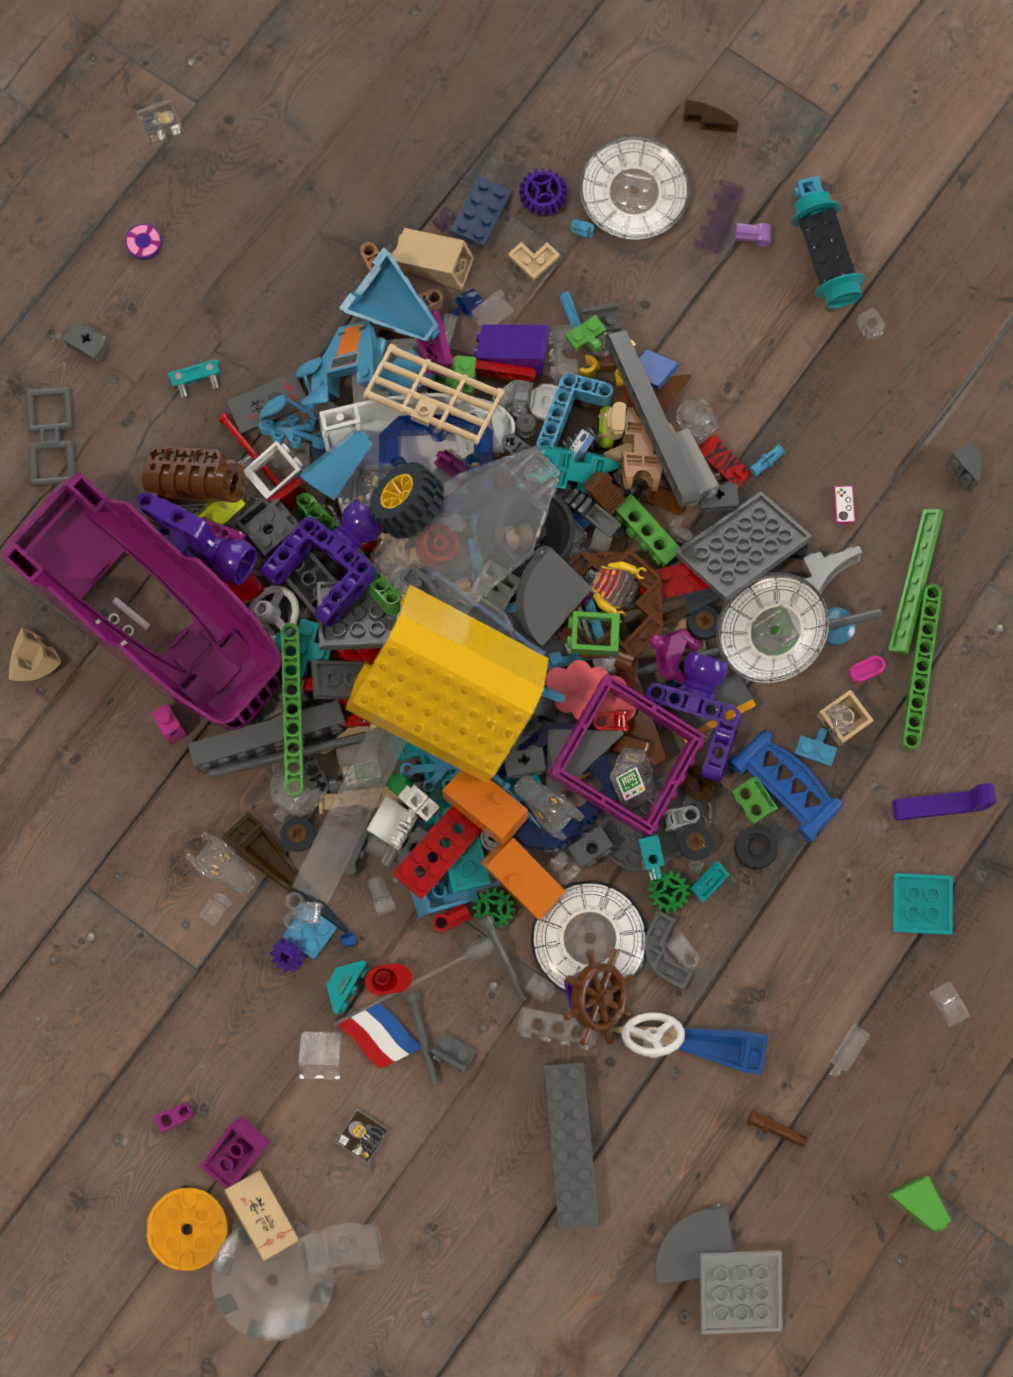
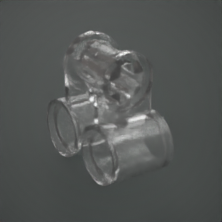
[283,892,324,932]

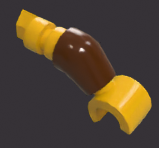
[578,339,636,379]

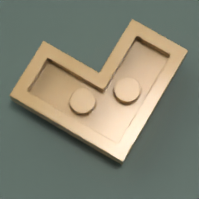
[508,242,560,281]

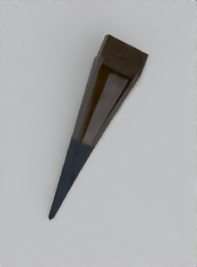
[600,588,721,642]
[222,812,349,933]

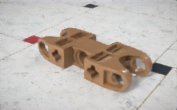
[622,407,662,492]

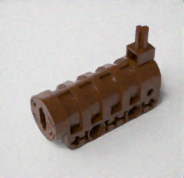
[142,446,246,523]

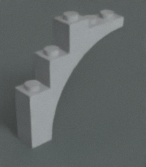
[785,546,862,642]

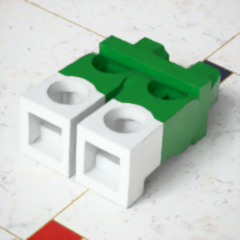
[387,772,439,822]

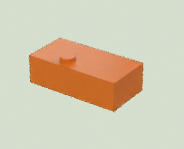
[442,770,529,846]
[480,837,566,920]

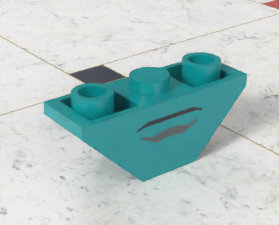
[326,960,369,1015]

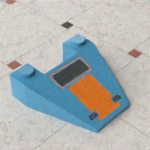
[311,320,386,400]

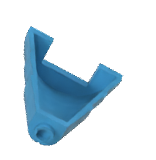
[339,247,440,341]

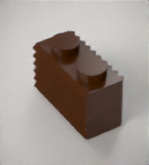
[582,471,626,515]

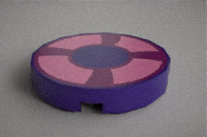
[125,223,162,260]

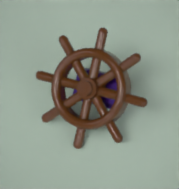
[563,949,635,1046]

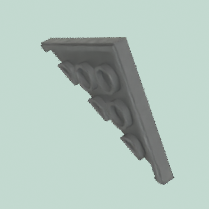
[546,729,623,805]

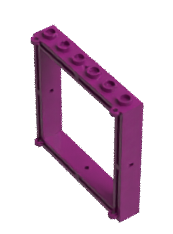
[546,674,705,837]

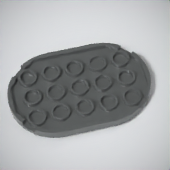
[601,776,712,872]

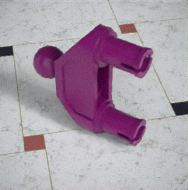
[649,628,701,686]

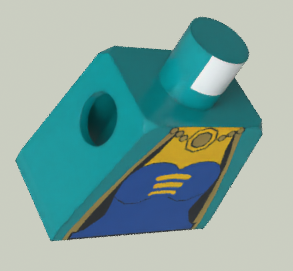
[635,834,665,880]

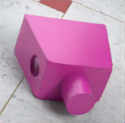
[151,703,187,745]

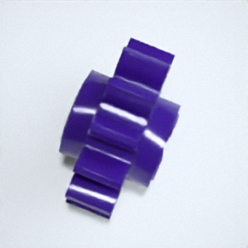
[270,937,306,973]

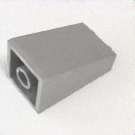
[653,428,719,507]

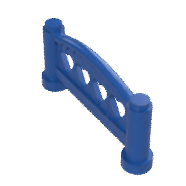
[728,730,843,843]

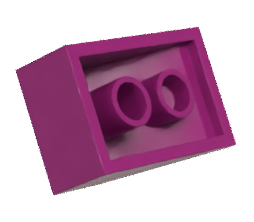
[200,1116,271,1189]

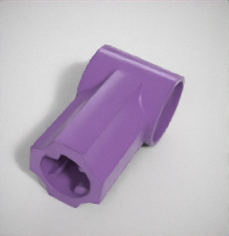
[735,223,773,247]

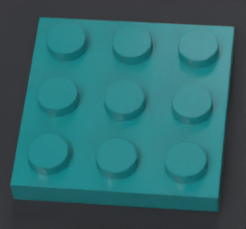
[892,873,953,935]

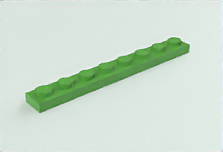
[888,509,943,654]

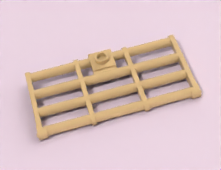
[362,343,505,445]

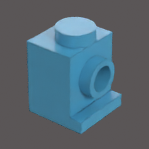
[794,176,823,199]

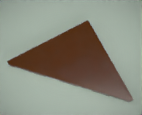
[602,374,691,417]

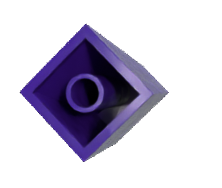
[473,324,549,376]

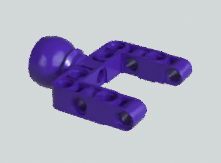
[136,492,257,585]
[261,500,384,627]
[645,651,742,783]

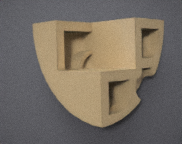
[9,628,61,681]

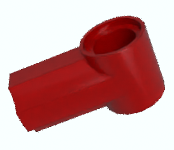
[432,904,471,934]

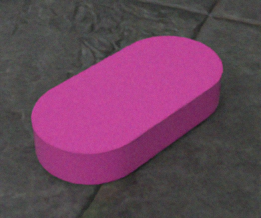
[849,655,886,683]

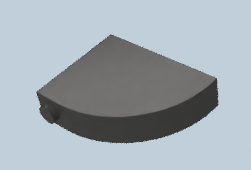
[516,545,592,647]
[654,1203,734,1285]

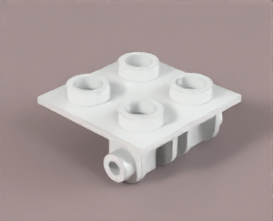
[366,796,418,850]

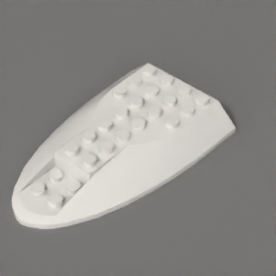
[319,393,515,514]

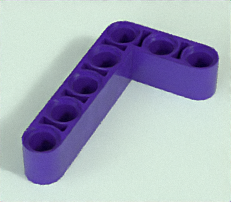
[892,783,996,821]

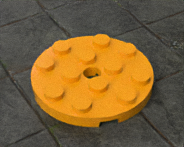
[147,1188,228,1271]

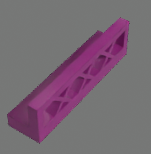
[416,310,453,377]

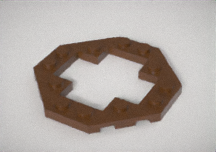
[554,551,663,659]

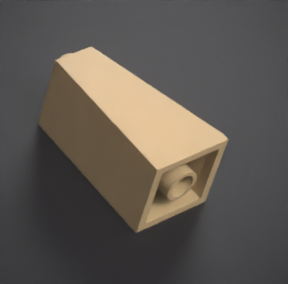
[392,228,474,290]

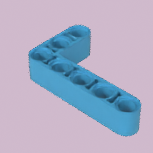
[536,373,614,461]

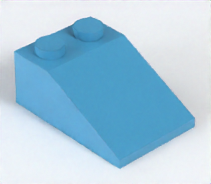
[410,872,479,918]

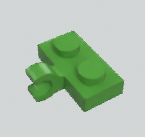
[565,315,606,354]

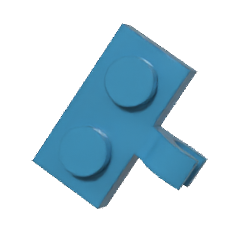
[794,727,837,767]

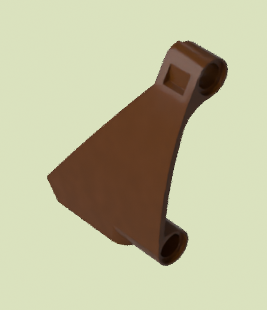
[597,651,667,765]

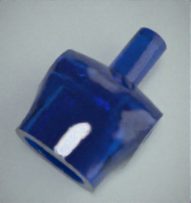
[450,289,484,319]

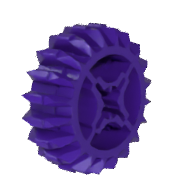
[518,168,568,217]

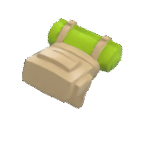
[597,402,626,449]

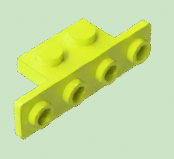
[194,475,247,525]

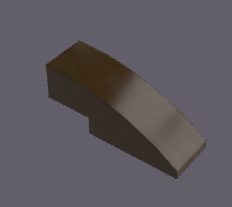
[683,100,739,133]

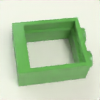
[567,611,620,656]

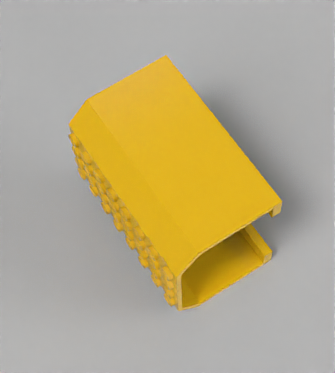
[346,585,549,782]

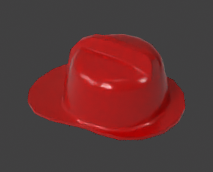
[365,963,412,996]

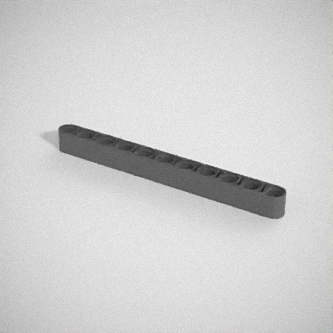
[606,329,700,506]

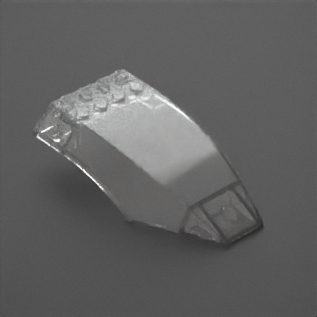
[370,446,561,614]

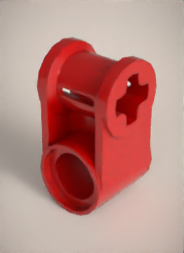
[592,710,629,731]

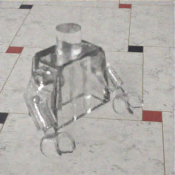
[270,762,327,823]

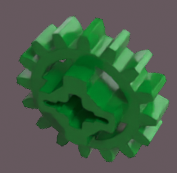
[648,871,690,914]
[473,888,515,930]

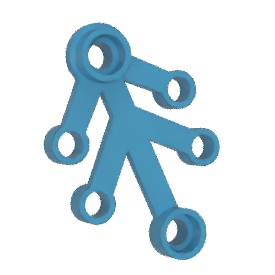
[258,415,325,449]
[400,750,461,793]

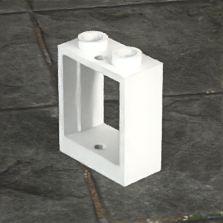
[243,441,303,501]

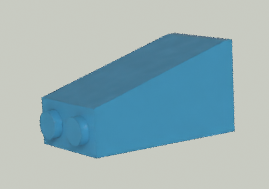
[299,430,373,500]

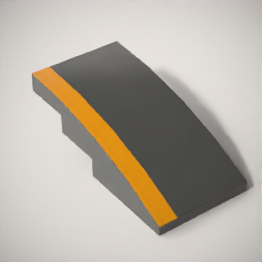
[668,673,757,743]

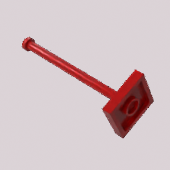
[218,413,308,511]

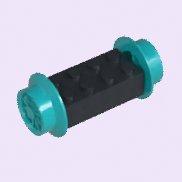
[791,191,865,309]

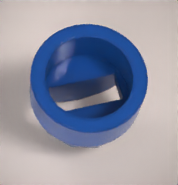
[340,932,356,948]

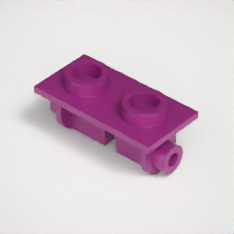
[433,449,475,484]

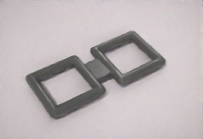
[26,387,75,486]

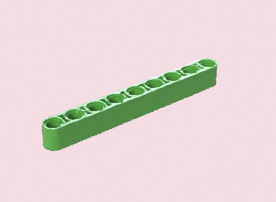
[297,493,401,616]
[900,584,942,752]
[281,623,304,798]

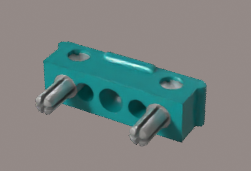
[168,359,220,398]

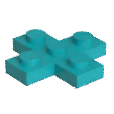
[274,619,333,680]

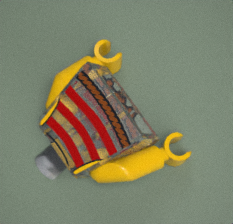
[586,561,647,622]

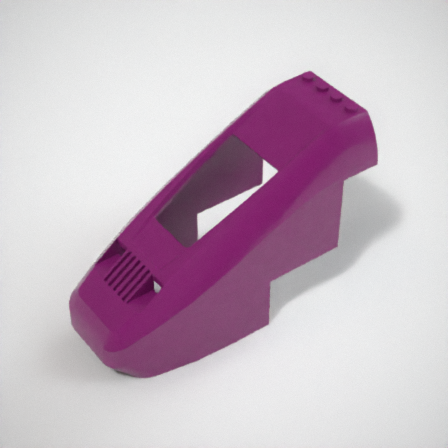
[0,473,283,730]

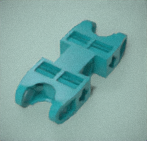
[530,446,620,493]

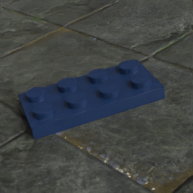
[450,176,512,249]

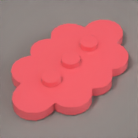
[545,660,636,726]

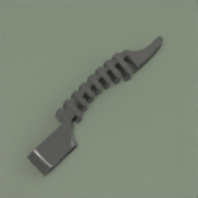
[502,433,621,538]

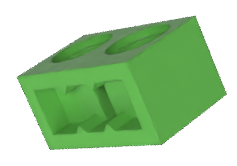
[732,776,778,824]

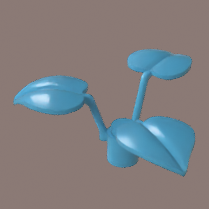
[260,357,329,421]

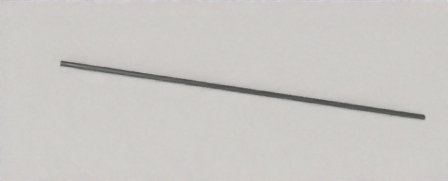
[208,608,882,778]

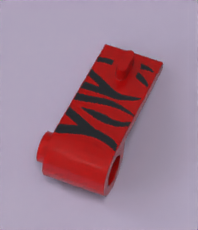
[699,435,752,489]

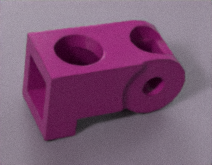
[153,1102,195,1134]

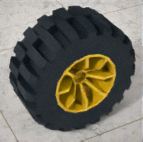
[369,462,445,539]

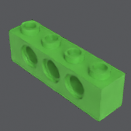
[613,494,680,568]

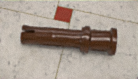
[746,1109,807,1147]

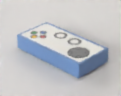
[569,428,595,461]

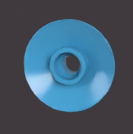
[826,607,855,645]

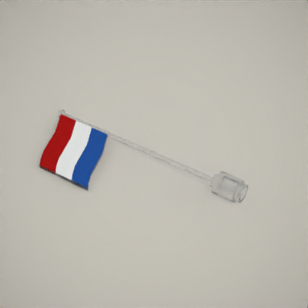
[332,936,496,1069]

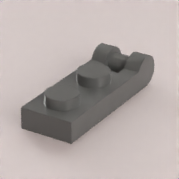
[345,822,373,878]

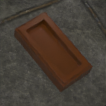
[645,486,684,516]

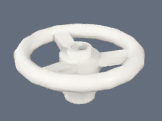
[248,585,300,642]
[622,1012,685,1058]

